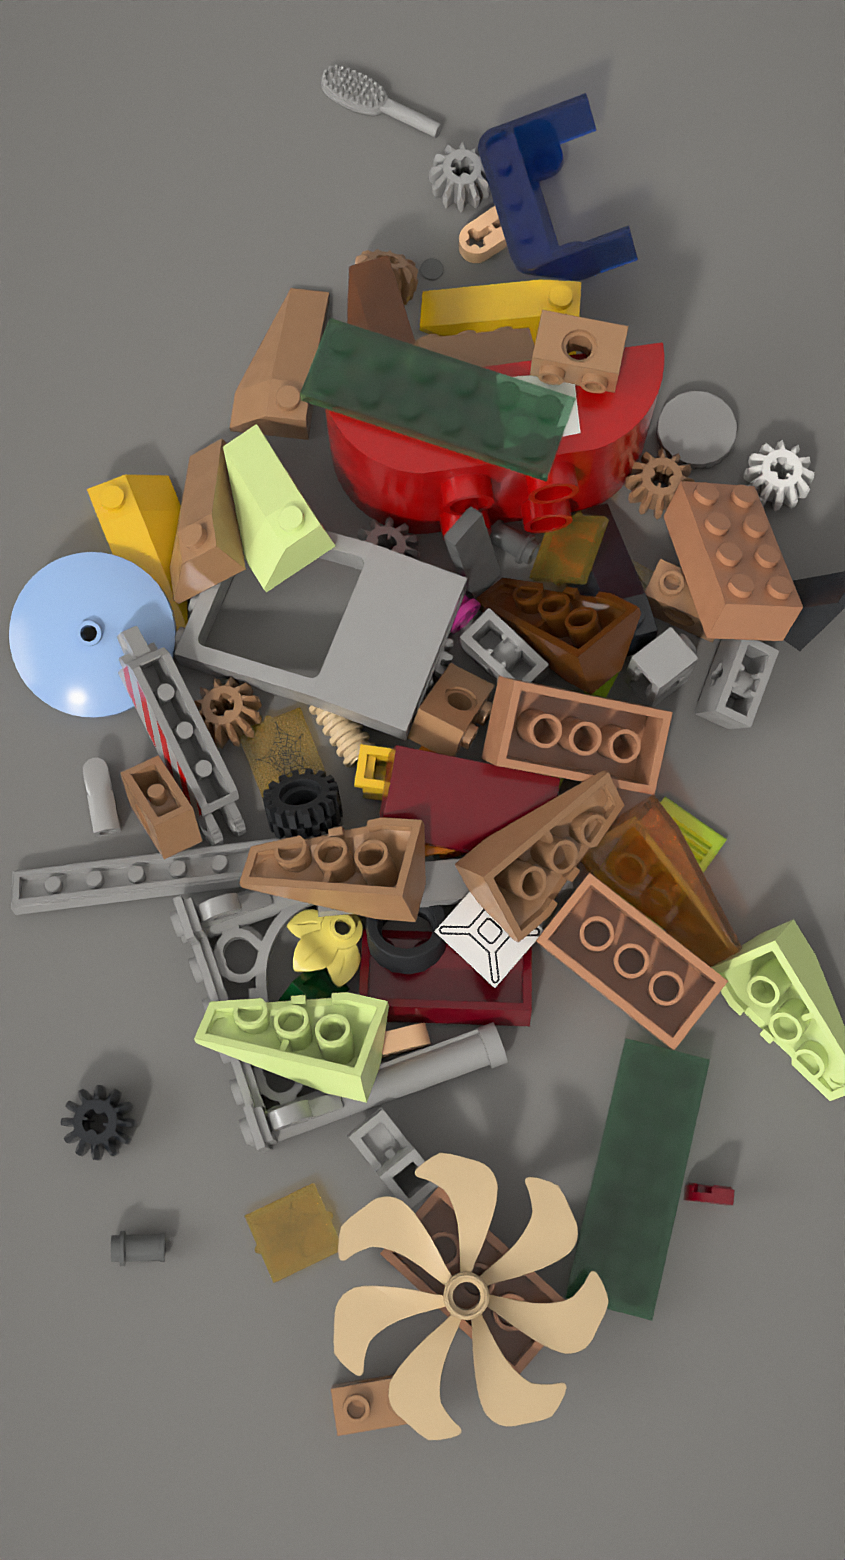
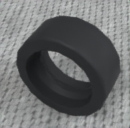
[366,905,447,974]

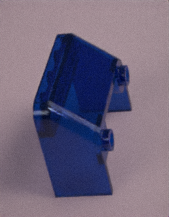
[478,93,638,281]

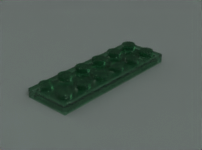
[300,318,576,482]
[565,1038,710,1321]

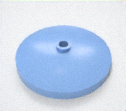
[9,552,177,718]

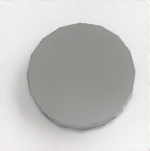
[657,391,737,469]

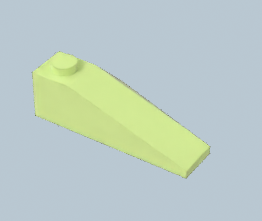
[223,424,335,593]
[710,919,845,1101]
[194,992,389,1103]

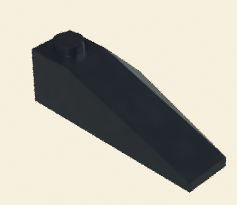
[565,503,658,656]
[784,571,845,651]

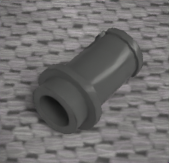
[489,519,541,565]
[111,1231,166,1266]

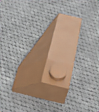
[230,288,330,440]
[170,439,246,604]
[455,770,624,943]
[239,817,426,922]

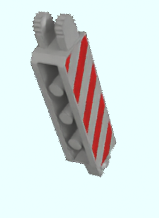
[117,626,247,846]

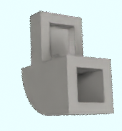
[347,1107,438,1209]

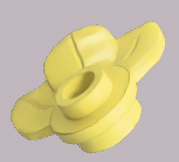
[287,909,363,987]

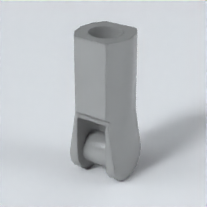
[83,758,121,837]

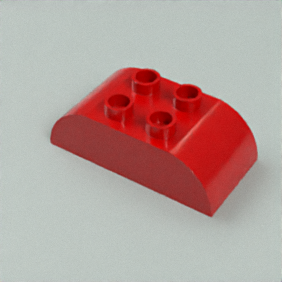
[323,342,665,541]

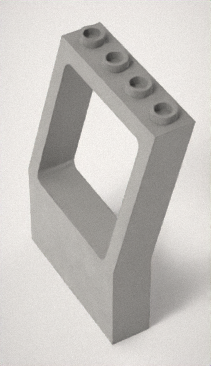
[174,531,467,741]

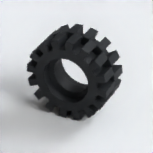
[262,769,343,839]

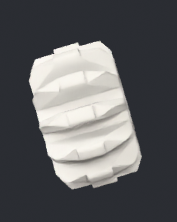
[743,440,814,512]

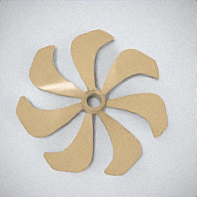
[333,1153,609,1440]

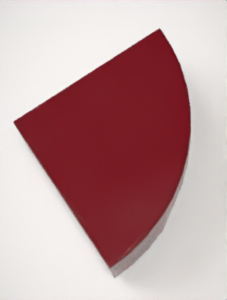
[683,1183,735,1206]

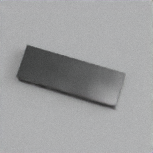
[444,507,501,599]

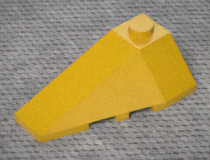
[420,279,581,355]
[87,474,188,631]

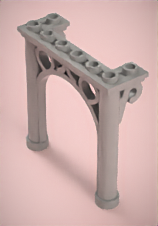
[170,855,508,1153]

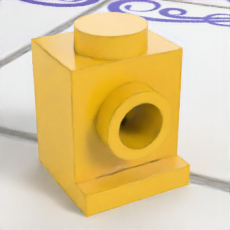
[354,744,392,801]

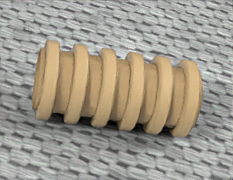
[309,706,376,768]

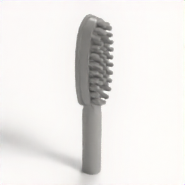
[321,64,442,138]

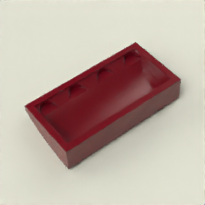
[379,745,560,853]
[359,929,532,1027]

